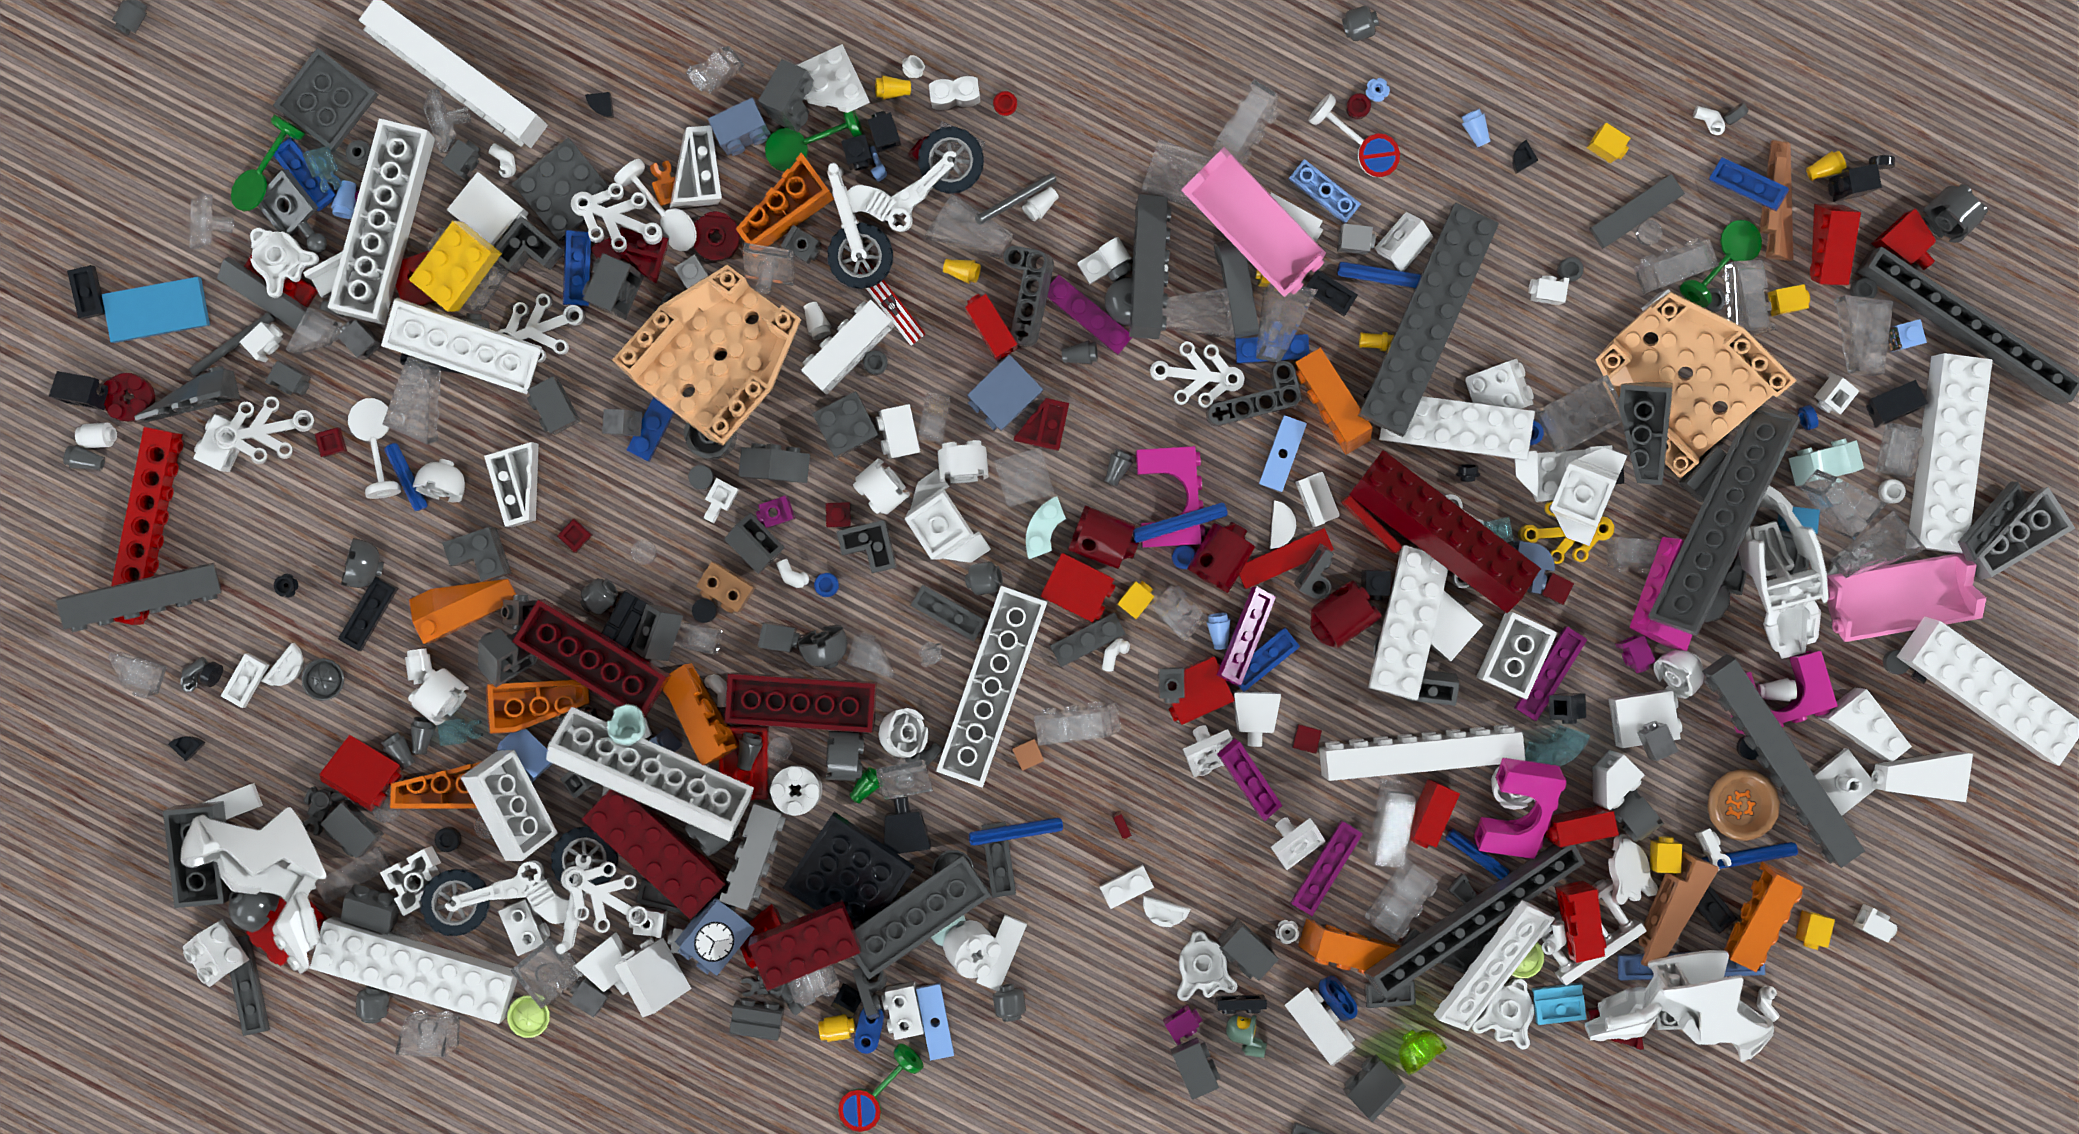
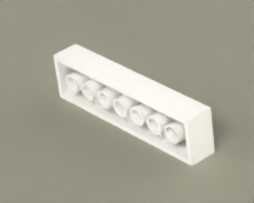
[359,0,548,148]
[328,118,435,325]
[1906,353,1993,553]
[936,586,1047,788]
[1897,616,2079,766]
[546,707,754,841]
[1319,725,1525,781]
[310,916,520,1024]

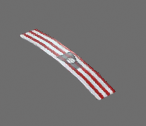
[853,260,925,345]

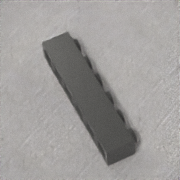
[1129,194,1172,340]
[56,563,222,632]

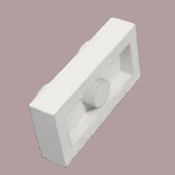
[221,653,269,708]
[1099,864,1154,909]

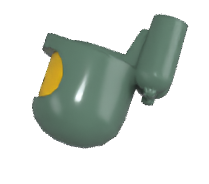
[1226,1015,1267,1058]

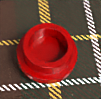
[993,91,1017,116]

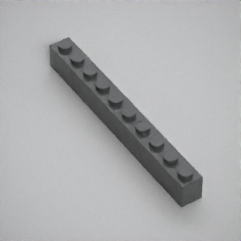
[1856,247,2079,404]
[1702,654,1865,868]
[1364,844,1585,998]

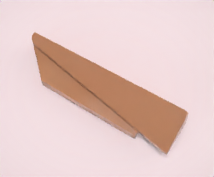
[1759,140,1793,261]
[1638,852,1719,967]

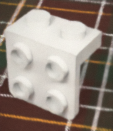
[1465,359,1534,409]
[183,919,249,987]

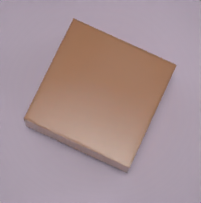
[1012,738,1044,771]

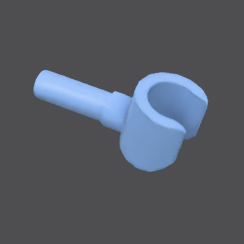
[869,146,887,182]

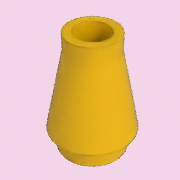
[875,75,911,100]
[1806,151,1847,181]
[943,259,981,284]

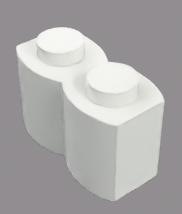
[929,76,980,110]

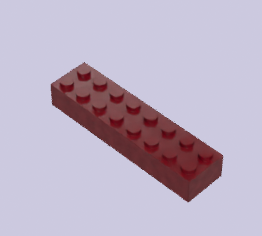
[1349,450,1541,613]

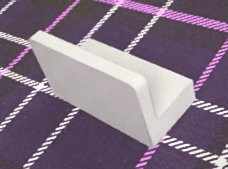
[1375,212,1433,272]
[303,251,343,298]
[1295,472,1339,527]

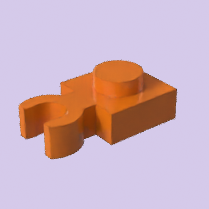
[650,160,675,206]

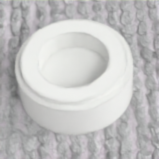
[1878,479,1906,504]

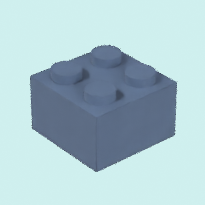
[708,98,771,156]

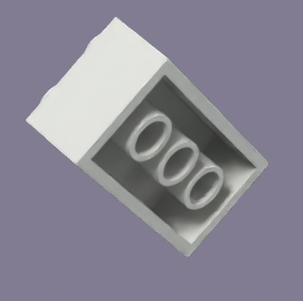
[801,300,895,395]
[461,750,558,861]

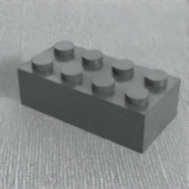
[163,801,232,908]

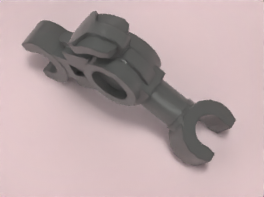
[302,786,349,836]
[741,976,805,1016]

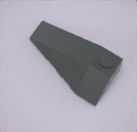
[134,366,241,423]
[1619,382,1673,485]

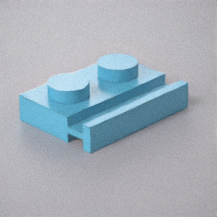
[1532,983,1587,1025]

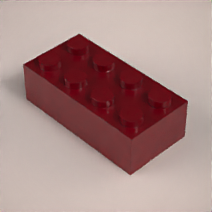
[748,901,861,991]

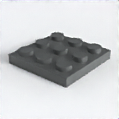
[273,48,379,152]
[512,137,616,242]

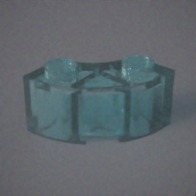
[1525,725,1590,766]

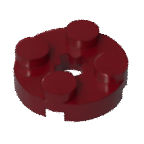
[694,211,741,262]
[104,373,155,422]

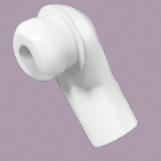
[1693,106,1725,135]
[489,143,516,178]
[776,559,809,588]
[1102,638,1130,671]
[704,674,727,707]
[1542,920,1567,955]
[1756,986,1780,1022]

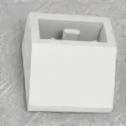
[1593,750,1645,810]

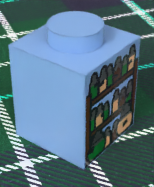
[1885,319,1927,352]

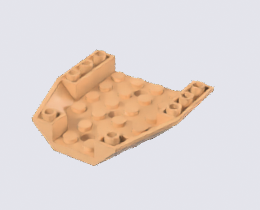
[612,265,801,445]
[1595,292,1796,478]

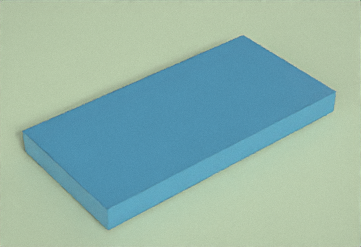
[102,277,210,343]

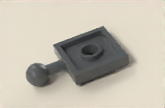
[258,169,327,253]

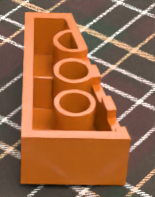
[736,152,834,256]
[1295,347,1373,455]
[390,762,481,809]
[1724,861,1803,972]

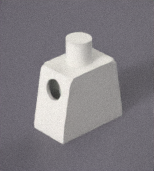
[1232,691,1281,747]
[575,932,628,995]

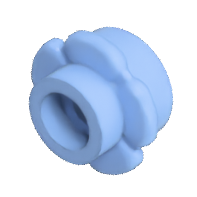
[1366,78,1390,102]

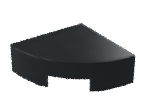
[585,92,614,118]
[1512,140,1538,174]
[168,736,205,761]

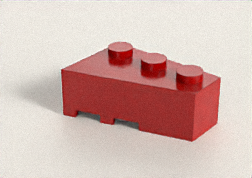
[1810,204,1861,285]
[1555,880,1607,963]

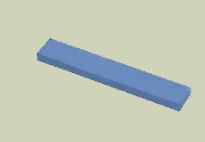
[1618,952,1765,980]

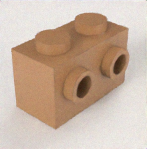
[696,562,756,614]

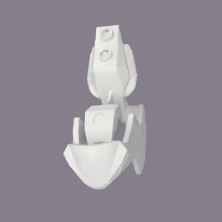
[1738,485,1828,659]
[181,807,326,974]
[1585,950,1774,1062]

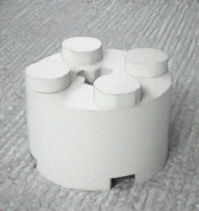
[938,440,989,483]
[853,458,910,515]
[408,668,469,725]
[770,765,822,816]
[943,920,1001,979]

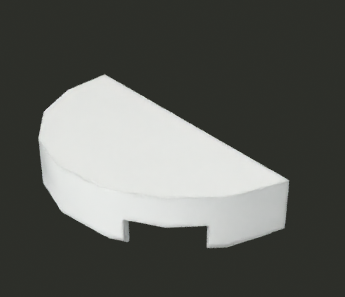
[1269,500,1296,549]
[261,643,304,686]
[1143,895,1191,927]

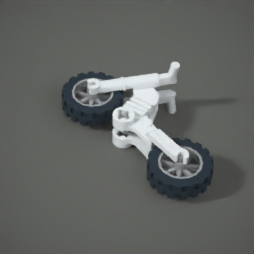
[827,126,984,289]
[420,826,618,954]

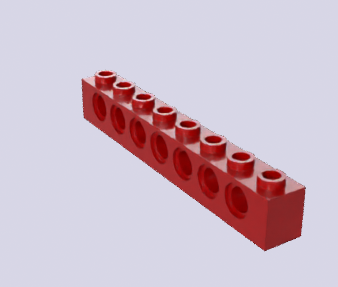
[111,427,184,625]

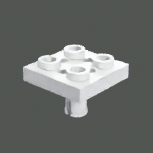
[1183,725,1233,778]

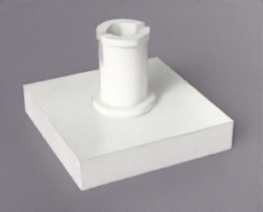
[1813,748,1875,816]
[1271,817,1326,870]

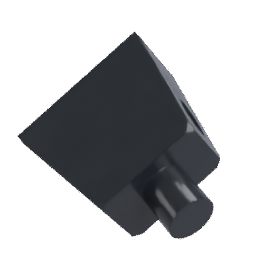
[884,796,931,854]

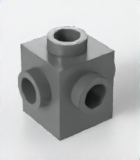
[501,595,537,630]

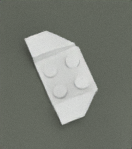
[1515,445,1613,502]
[1550,447,1627,546]
[905,469,991,562]

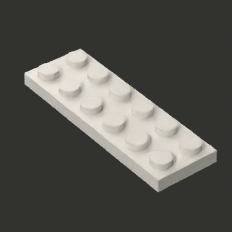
[381,298,542,394]
[1379,396,1535,461]
[1368,545,1448,700]
[1434,900,1555,1031]

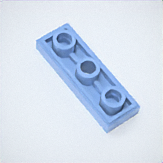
[1288,159,1361,224]
[1259,415,1307,492]
[916,983,954,1061]

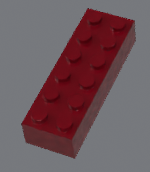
[513,599,671,718]
[725,672,877,733]
[581,789,727,920]

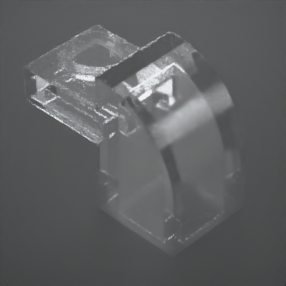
[686,46,745,94]

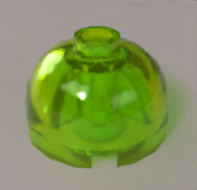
[1398,1029,1448,1076]

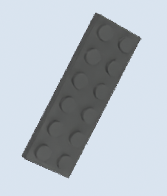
[853,854,991,979]

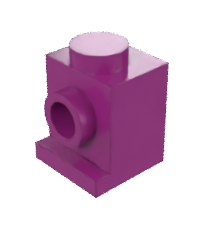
[756,495,796,528]
[1615,634,1656,673]
[1163,1004,1203,1046]

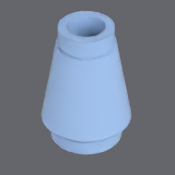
[1462,109,1491,147]
[331,180,357,219]
[1206,613,1230,650]

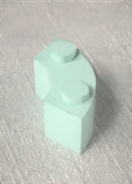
[1788,438,1864,486]
[1026,496,1066,559]

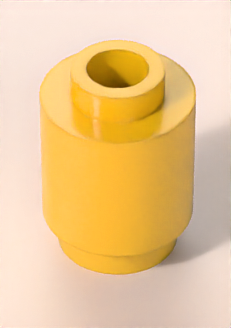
[818,1014,855,1042]

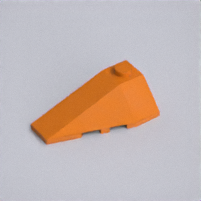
[409,579,516,644]
[486,680,589,734]

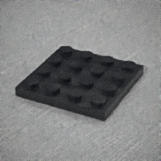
[783,811,916,929]

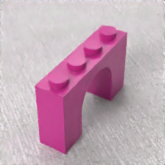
[1135,446,1205,548]
[1629,537,1692,651]
[1730,650,1838,735]
[1474,758,1566,859]

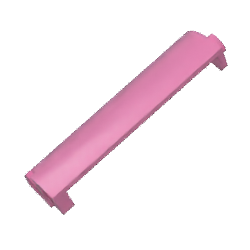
[1181,147,1326,297]
[1827,553,1986,642]

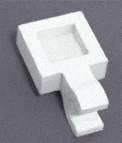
[704,478,739,523]
[1695,828,1731,871]

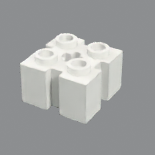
[380,846,452,916]

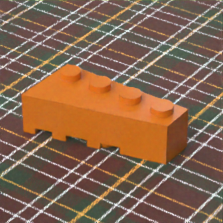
[663,663,739,765]
[1298,918,1402,975]

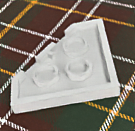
[797,44,870,113]

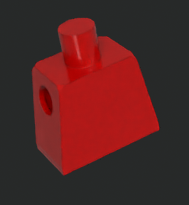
[1871,209,1936,270]

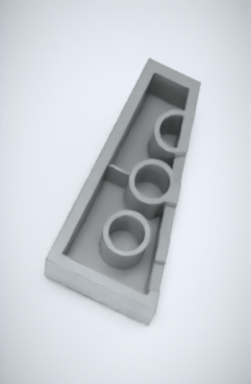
[1973,487,2075,580]
[719,801,786,910]

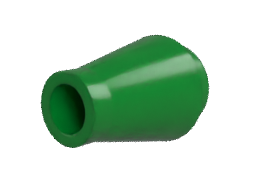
[849,767,884,804]

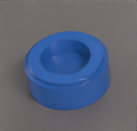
[1798,405,1818,431]
[1172,545,1196,569]
[814,573,839,597]

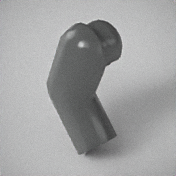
[180,657,208,692]

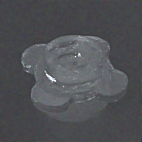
[919,642,943,667]

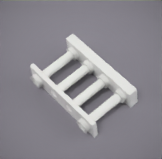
[1541,879,1646,985]

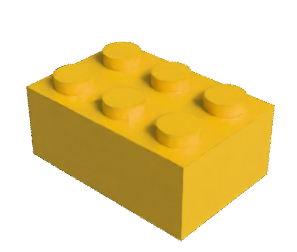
[409,221,502,312]

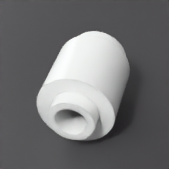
[75,422,117,448]
[405,648,432,685]

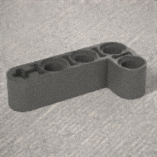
[1214,240,1259,339]
[1003,246,1054,346]
[1206,361,1301,426]

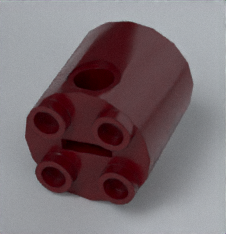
[1068,505,1139,569]
[1187,522,1255,593]
[1309,580,1382,649]

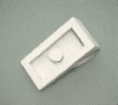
[1077,237,1131,285]

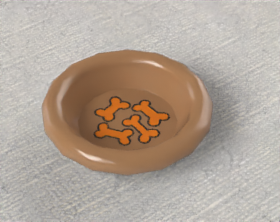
[1707,769,1780,841]

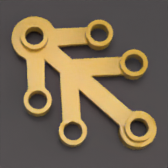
[1518,501,1614,564]

